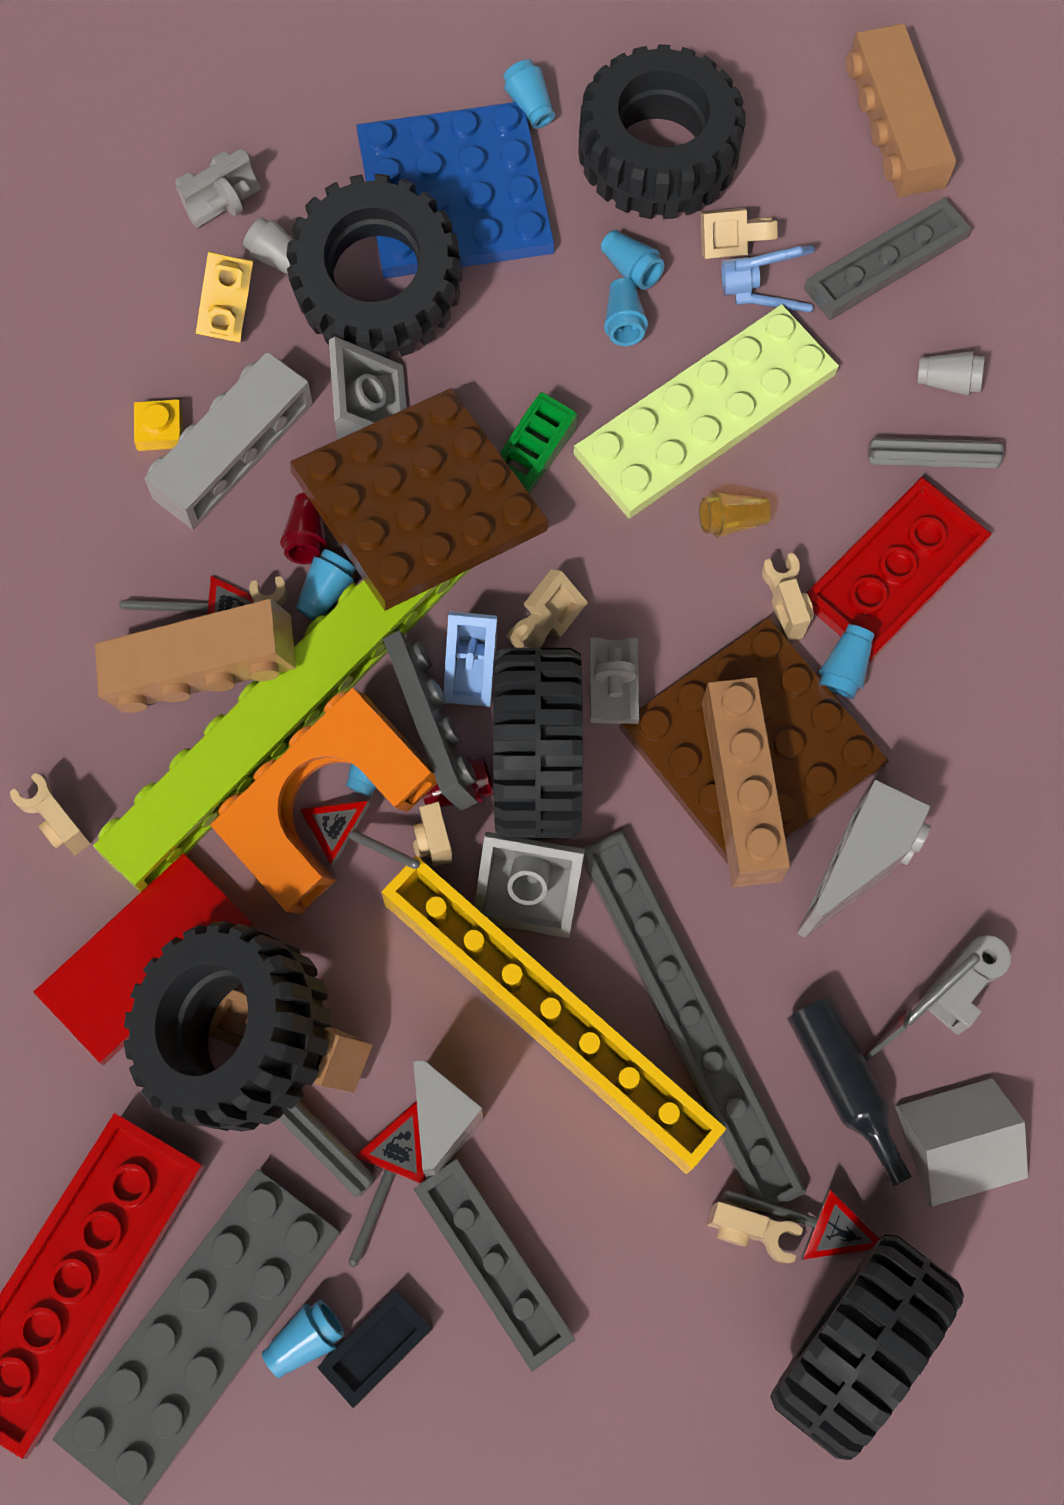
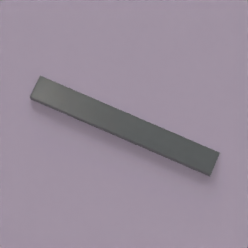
[583,831,806,1215]

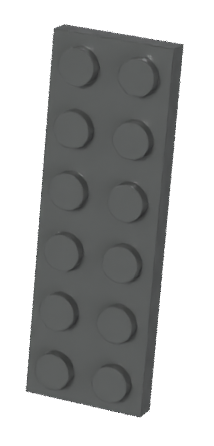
[52,1169,341,1505]

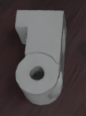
[919,935,1011,1035]

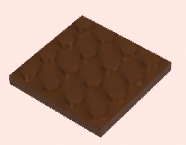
[290,388,549,611]
[619,618,889,864]

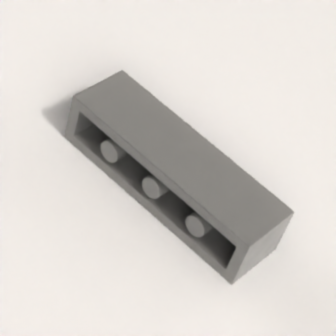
[144,352,313,530]

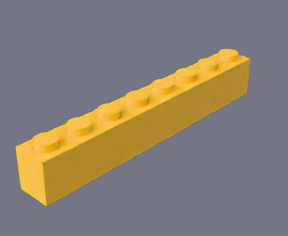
[381,856,727,1174]

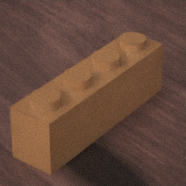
[846,23,956,198]
[95,599,296,713]
[702,677,790,888]

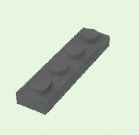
[804,197,971,320]
[383,630,478,811]
[413,1159,576,1372]

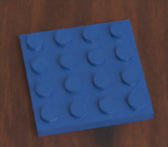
[356,102,554,279]

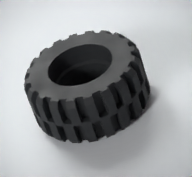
[578,44,746,219]
[286,174,462,359]
[493,648,583,838]
[124,921,331,1132]
[770,1234,964,1460]

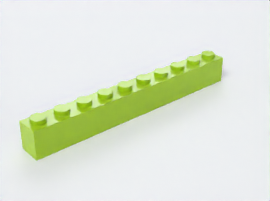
[93,568,472,893]

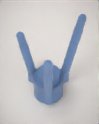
[721,245,815,313]

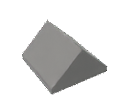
[329,336,407,439]
[474,832,585,938]
[413,1060,483,1179]
[895,1078,1028,1207]

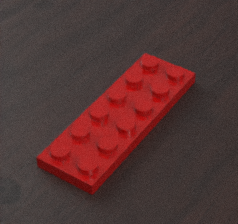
[0,1113,205,1459]

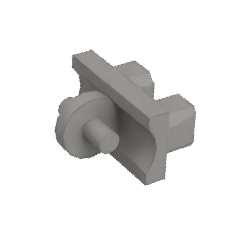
[175,148,261,228]
[589,638,639,724]

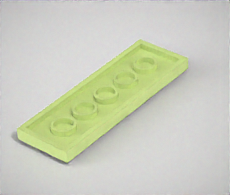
[574,304,839,519]

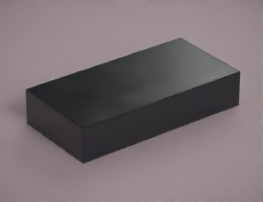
[317,1289,433,1408]

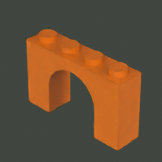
[210,687,437,914]

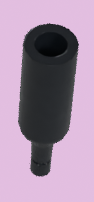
[787,996,912,1186]

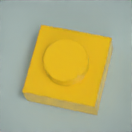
[134,400,183,451]

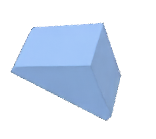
[444,611,497,707]

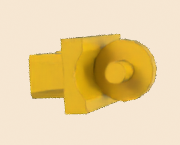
[196,251,253,342]

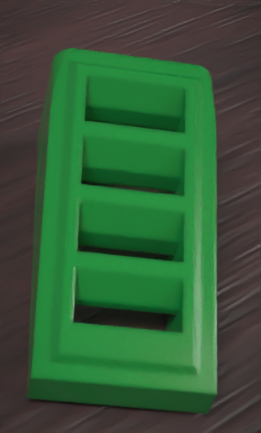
[500,392,577,493]

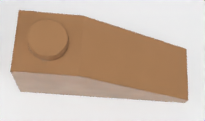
[208,989,373,1093]

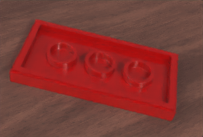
[806,477,992,662]
[33,853,253,1066]

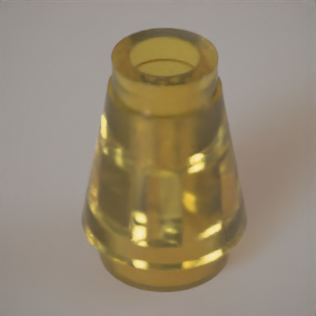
[699,492,771,538]

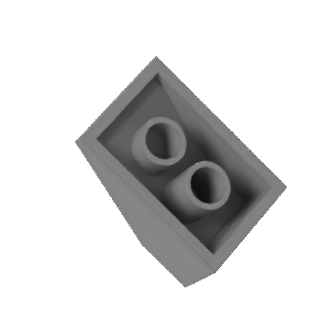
[796,780,931,938]

